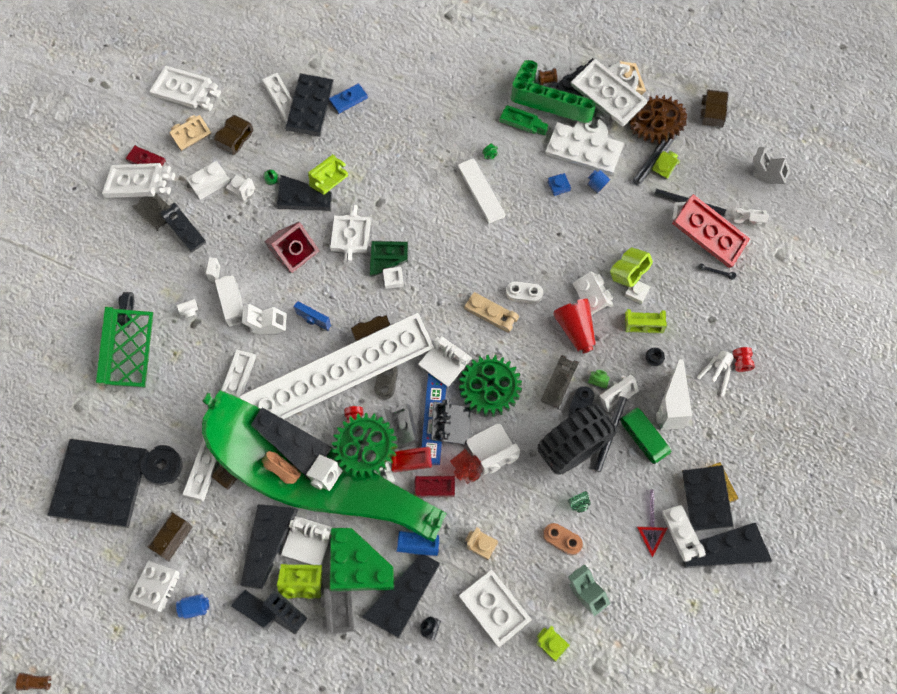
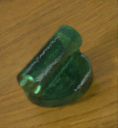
[568,491,591,513]

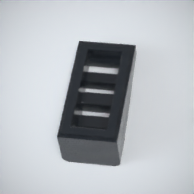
[261,590,308,635]

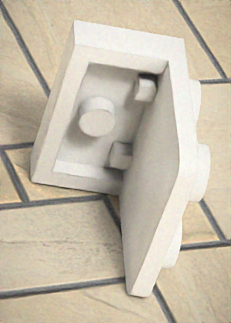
[467,424,520,475]

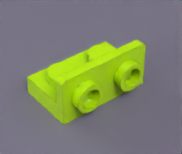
[277,564,323,599]

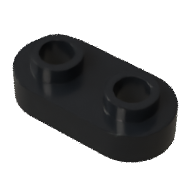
[117,292,135,328]
[568,386,595,418]

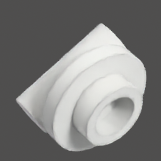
[176,299,198,318]

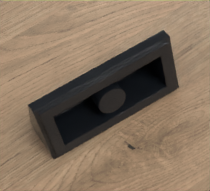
[231,590,273,630]

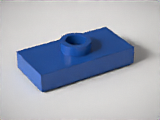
[329,83,368,114]
[294,301,331,331]
[397,531,440,556]

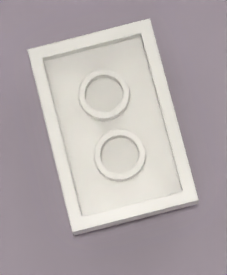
[459,570,532,648]

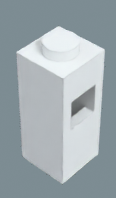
[215,275,243,327]

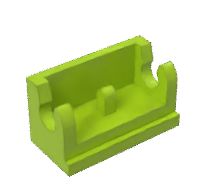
[308,154,348,194]
[625,309,667,333]

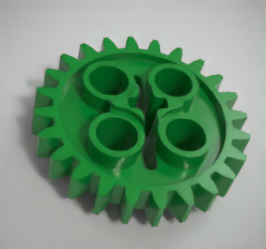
[459,355,522,417]
[332,413,398,479]

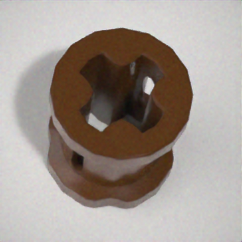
[538,68,558,86]

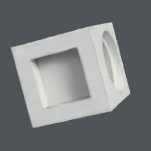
[307,455,342,491]

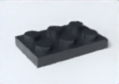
[682,465,734,532]

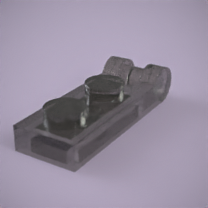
[541,355,579,409]

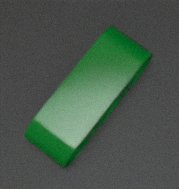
[620,407,671,465]

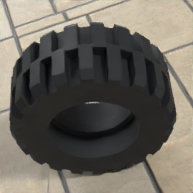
[537,403,617,475]

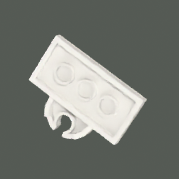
[571,59,647,127]
[545,119,624,176]

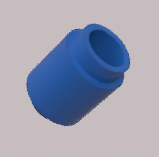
[176,594,210,619]

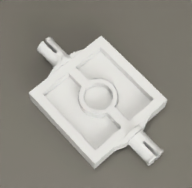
[330,205,371,263]

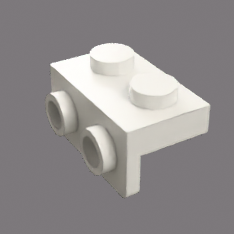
[573,271,614,315]

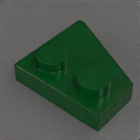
[370,241,409,277]

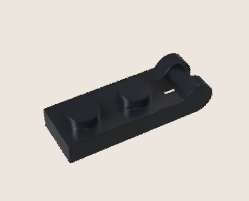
[159,202,206,253]

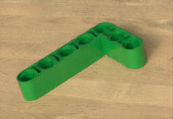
[510,60,596,123]

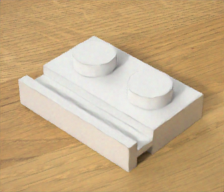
[186,161,231,200]

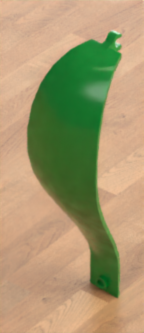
[202,390,447,542]

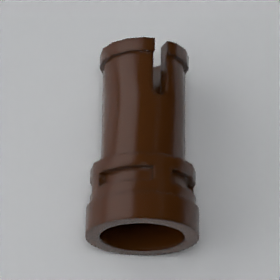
[16,673,52,691]

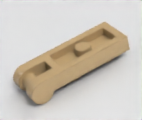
[464,292,519,333]

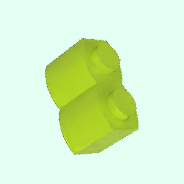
[610,247,653,287]

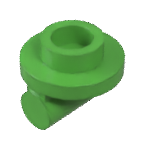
[588,370,610,389]

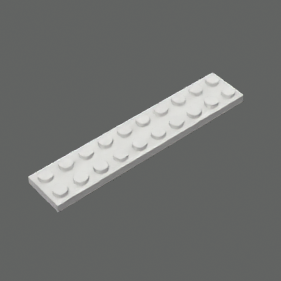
[240,313,434,419]

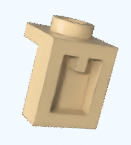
[465,527,498,561]

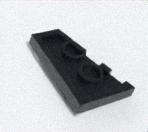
[276,175,333,211]

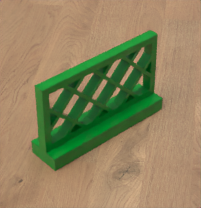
[96,307,154,388]

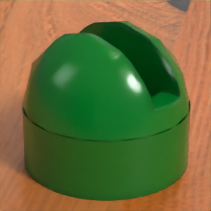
[264,169,279,185]

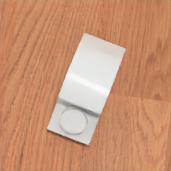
[242,304,287,334]

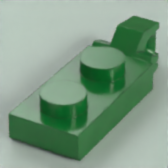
[499,105,548,135]

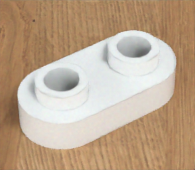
[506,282,543,304]

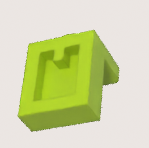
[536,626,570,662]

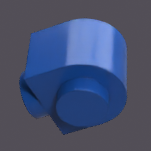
[587,170,611,194]

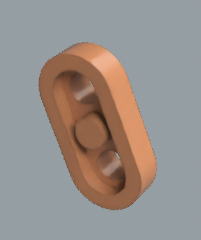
[262,451,300,484]
[543,523,583,556]

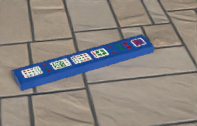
[421,373,447,466]

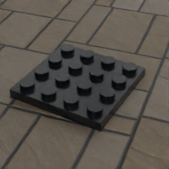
[47,439,148,528]

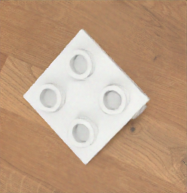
[418,336,472,387]
[281,516,333,565]
[129,561,180,612]

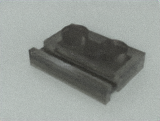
[132,193,176,231]

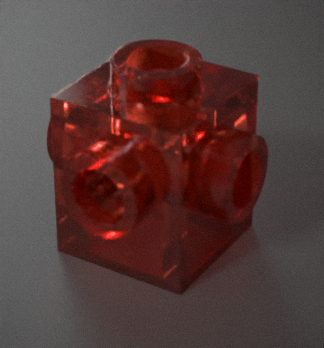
[450,449,483,484]

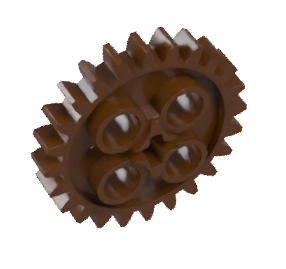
[629,95,687,144]

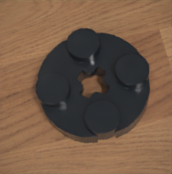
[141,445,183,486]

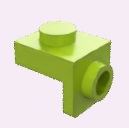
[652,150,680,179]

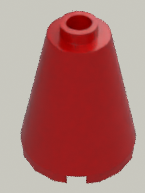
[553,298,596,354]

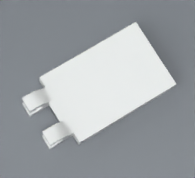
[149,66,221,111]
[102,163,175,198]

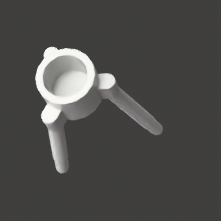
[697,351,734,397]

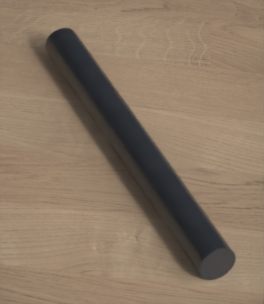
[654,188,727,216]
[593,396,627,472]

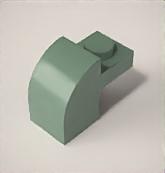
[568,564,611,617]

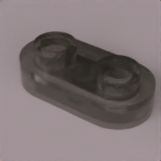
[374,366,398,400]

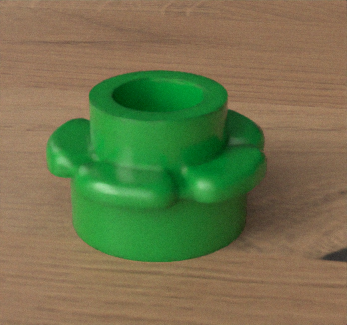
[482,143,498,160]

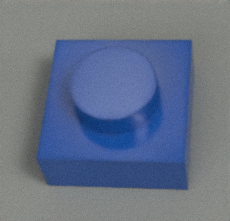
[548,173,571,196]

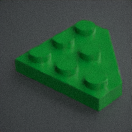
[330,528,394,591]

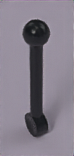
[698,263,736,280]

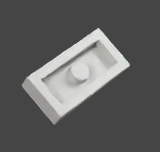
[600,375,639,413]

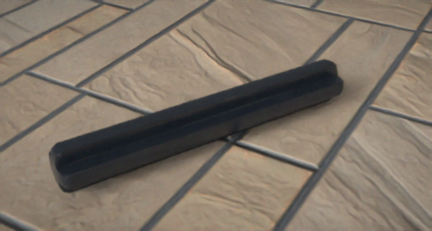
[632,134,677,186]

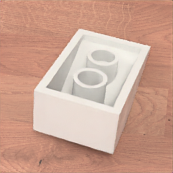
[656,359,692,430]

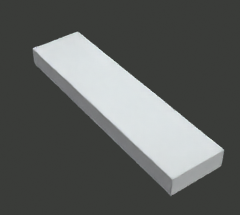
[262,73,293,133]
[458,158,505,224]

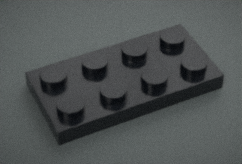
[286,73,334,137]

